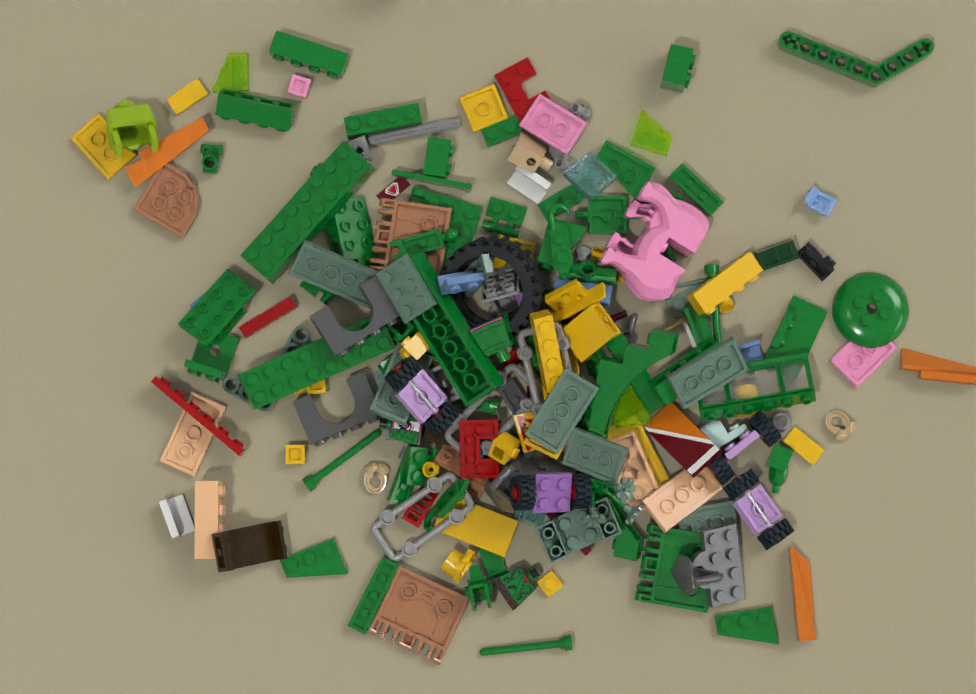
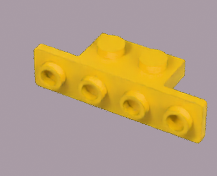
[545,279,606,323]

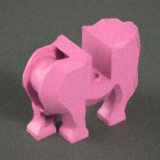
[597,181,709,301]

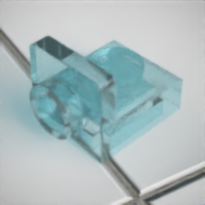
[513,510,546,527]

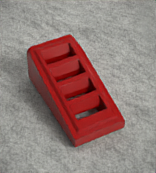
[402,486,438,528]

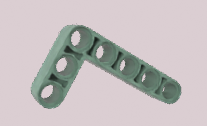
[222,326,311,412]

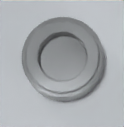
[771,412,791,431]

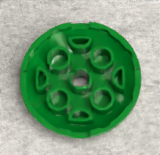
[832,272,909,348]

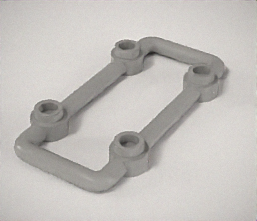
[516,322,583,422]
[444,363,542,459]
[371,472,475,562]

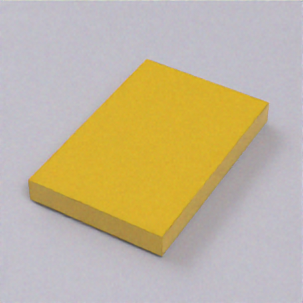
[71,113,137,181]

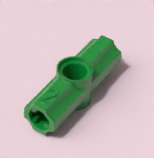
[559,261,619,285]

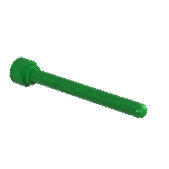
[704,264,722,344]
[302,429,381,492]
[479,635,573,656]

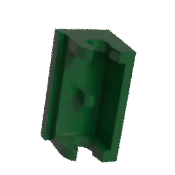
[754,239,799,271]

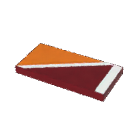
[643,402,722,478]

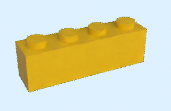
[686,251,763,315]
[529,309,563,393]

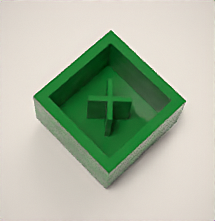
[660,44,696,93]

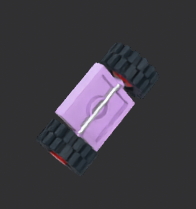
[385,356,460,436]
[707,411,782,485]
[723,469,795,550]

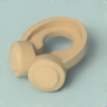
[825,410,856,441]
[364,462,390,494]

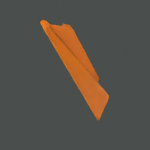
[125,117,209,187]
[899,348,976,385]
[788,547,817,641]

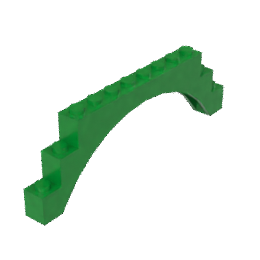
[579,328,679,562]

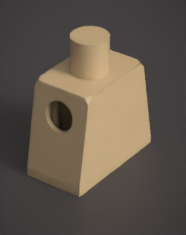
[507,131,553,173]

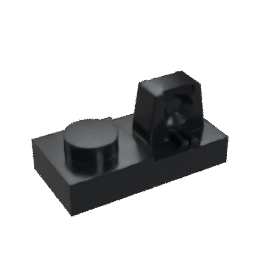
[797,242,836,282]

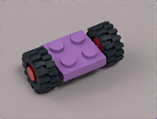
[509,472,593,513]

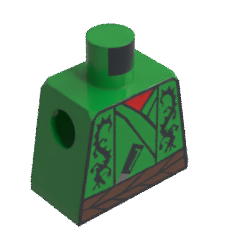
[492,567,541,610]

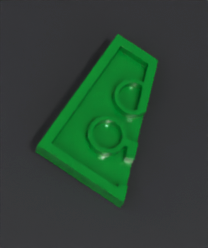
[280,538,348,578]
[714,606,779,645]

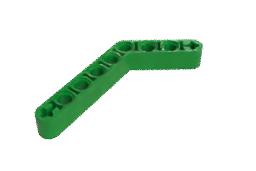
[777,31,934,88]
[572,280,665,415]

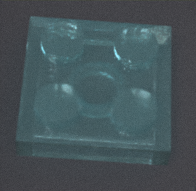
[563,152,617,201]

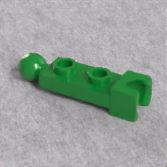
[389,228,459,261]

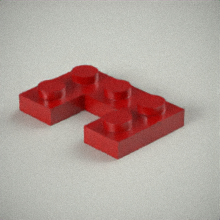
[494,57,550,123]
[458,419,500,479]

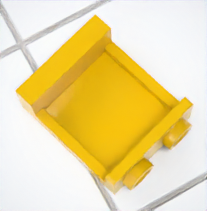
[563,302,621,363]

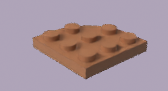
[134,163,199,239]

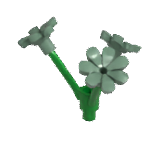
[581,474,644,528]

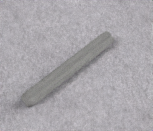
[368,117,461,146]

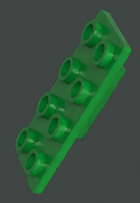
[325,196,380,267]
[178,268,257,347]
[763,296,828,380]

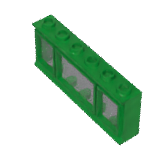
[698,352,816,421]

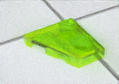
[212,52,249,93]
[630,110,673,157]
[614,387,652,427]

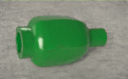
[769,466,788,494]

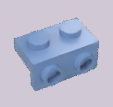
[437,270,484,295]

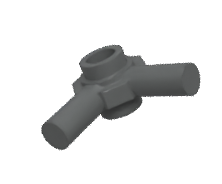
[621,315,637,343]

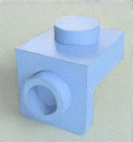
[804,186,837,217]

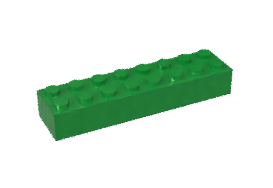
[240,141,375,284]
[410,252,505,407]
[237,316,396,410]

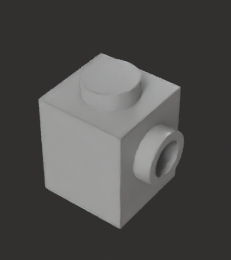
[347,136,373,163]

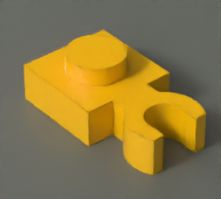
[294,379,327,395]

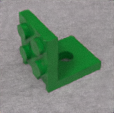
[184,334,240,383]

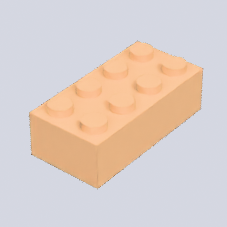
[194,481,226,560]

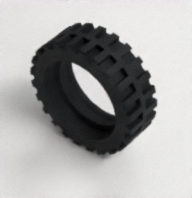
[439,235,546,336]

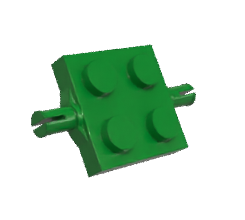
[575,196,640,235]

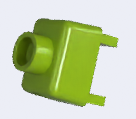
[106,100,158,158]

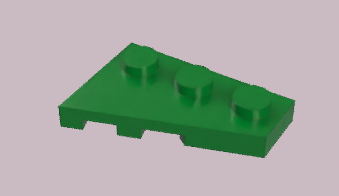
[596,140,656,201]

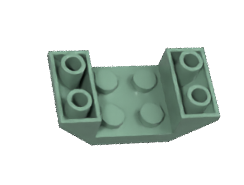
[535,497,622,564]

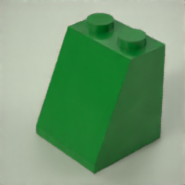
[537,218,587,273]

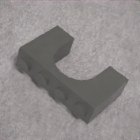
[309,276,400,357]
[293,372,380,447]

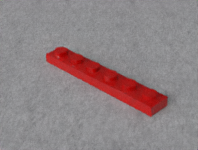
[151,376,246,457]

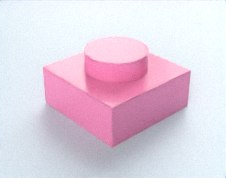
[287,74,311,99]

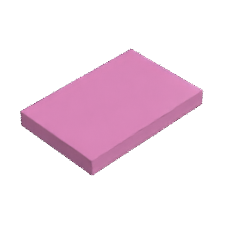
[519,94,588,156]
[829,341,898,388]

